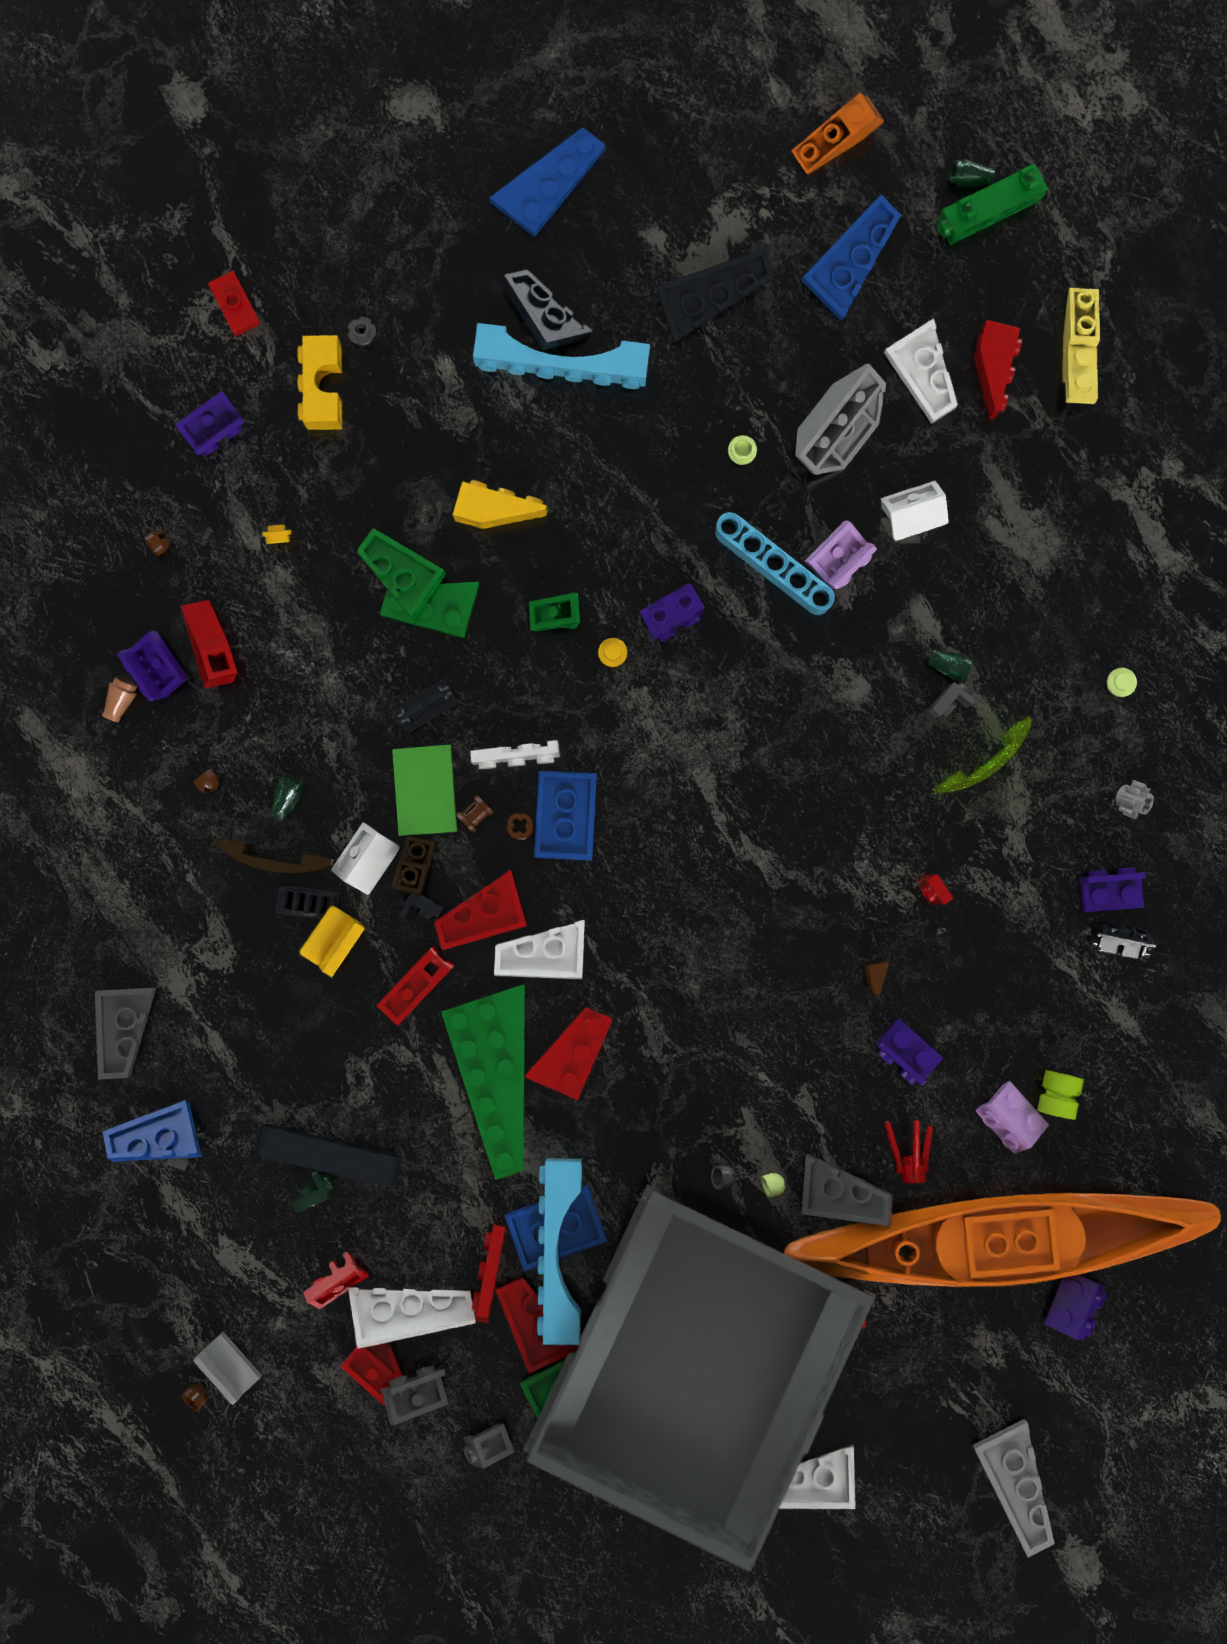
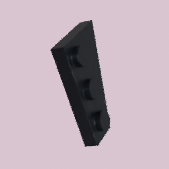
[500,270,593,350]

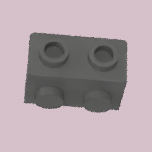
[381,1365,448,1425]

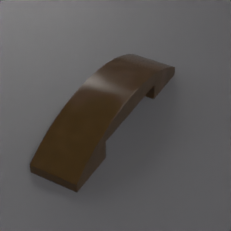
[215,838,336,874]

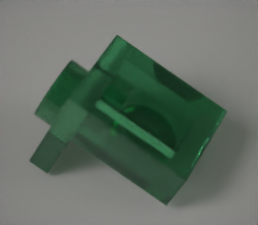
[291,1170,334,1213]

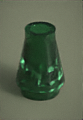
[949,158,995,188]
[928,649,974,682]
[269,775,304,821]

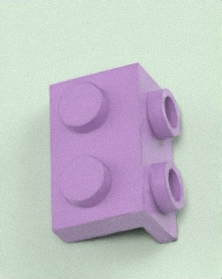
[805,520,877,589]
[976,1081,1049,1154]

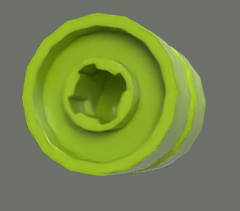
[1037,1070,1084,1120]

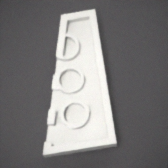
[348,1287,476,1349]

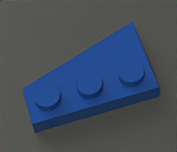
[103,1100,202,1162]

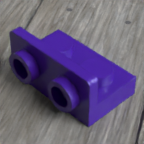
[1080,867,1146,912]
[875,1018,943,1086]

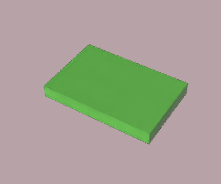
[392,745,458,836]

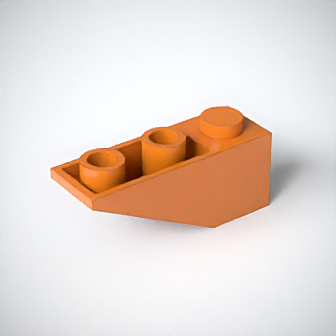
[792,93,885,174]

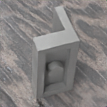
[194,1332,262,1405]

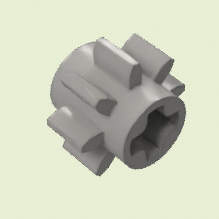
[1116,780,1154,819]

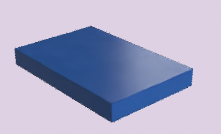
[534,770,597,861]
[505,1184,607,1272]

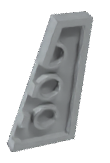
[972,1419,1055,1557]

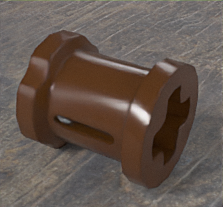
[456,795,494,833]
[507,813,534,840]

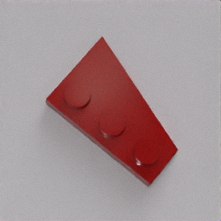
[434,870,527,950]
[524,1007,613,1100]
[471,1225,505,1323]
[495,1276,578,1373]

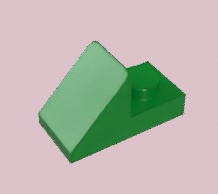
[529,593,580,631]

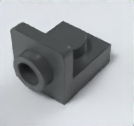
[926,682,976,719]
[463,1423,514,1469]

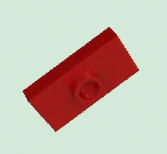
[208,271,261,337]
[917,874,953,905]

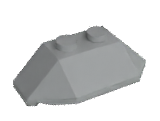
[795,364,886,475]

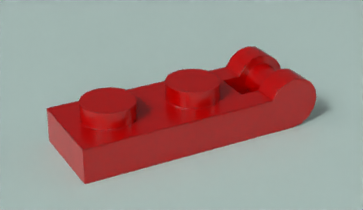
[376,946,455,1026]

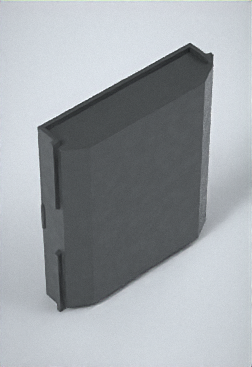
[523,1184,876,1572]

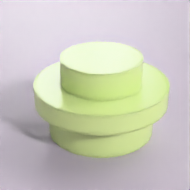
[728,435,757,465]
[1107,668,1137,697]

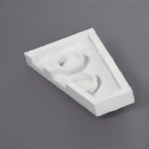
[494,920,585,979]
[779,1445,855,1509]

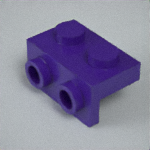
[175,390,245,456]
[640,584,705,642]
[117,631,188,701]
[1044,1274,1106,1340]

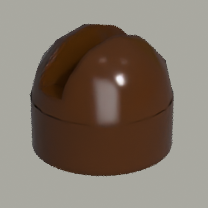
[144,531,170,557]
[193,768,219,794]
[181,1384,208,1411]

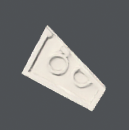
[884,318,957,424]
[470,740,560,769]

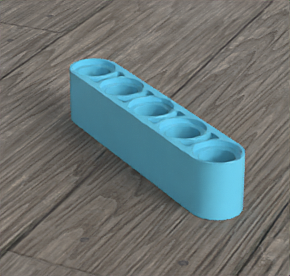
[715,512,835,615]

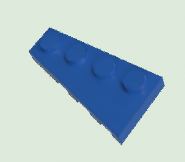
[489,128,605,237]
[801,195,901,320]

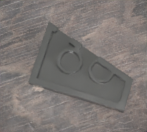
[95,987,157,1079]
[802,1154,893,1226]

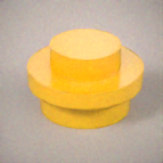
[262,524,292,544]
[598,638,627,667]

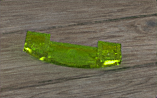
[933,716,1033,794]

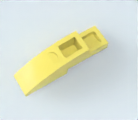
[1062,288,1100,404]

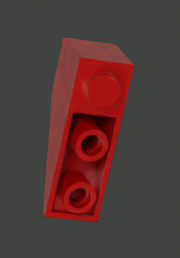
[974,320,1022,419]
[180,600,237,689]

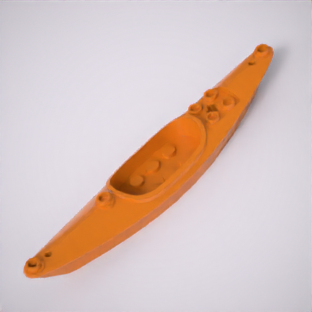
[784,1193,1221,1287]

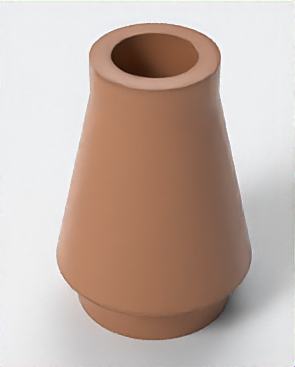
[102,677,137,722]

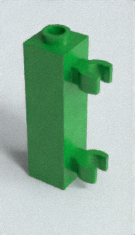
[937,164,1048,245]

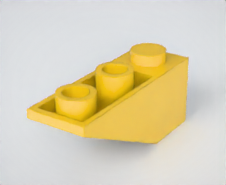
[453,480,547,529]

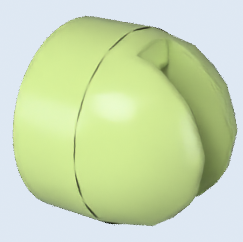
[761,1173,785,1199]

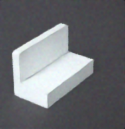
[881,481,949,541]
[331,822,400,895]

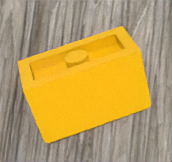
[299,905,365,977]

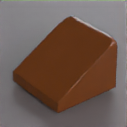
[863,961,889,995]

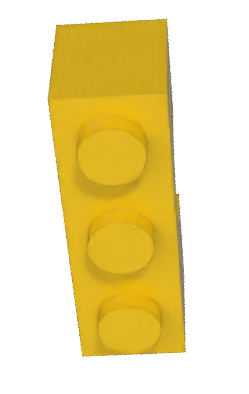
[298,335,342,430]

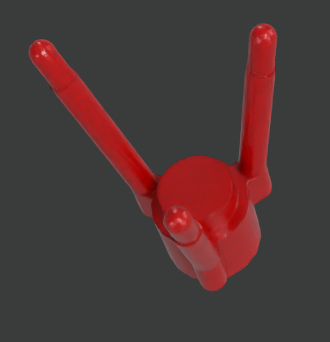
[885,1120,933,1184]

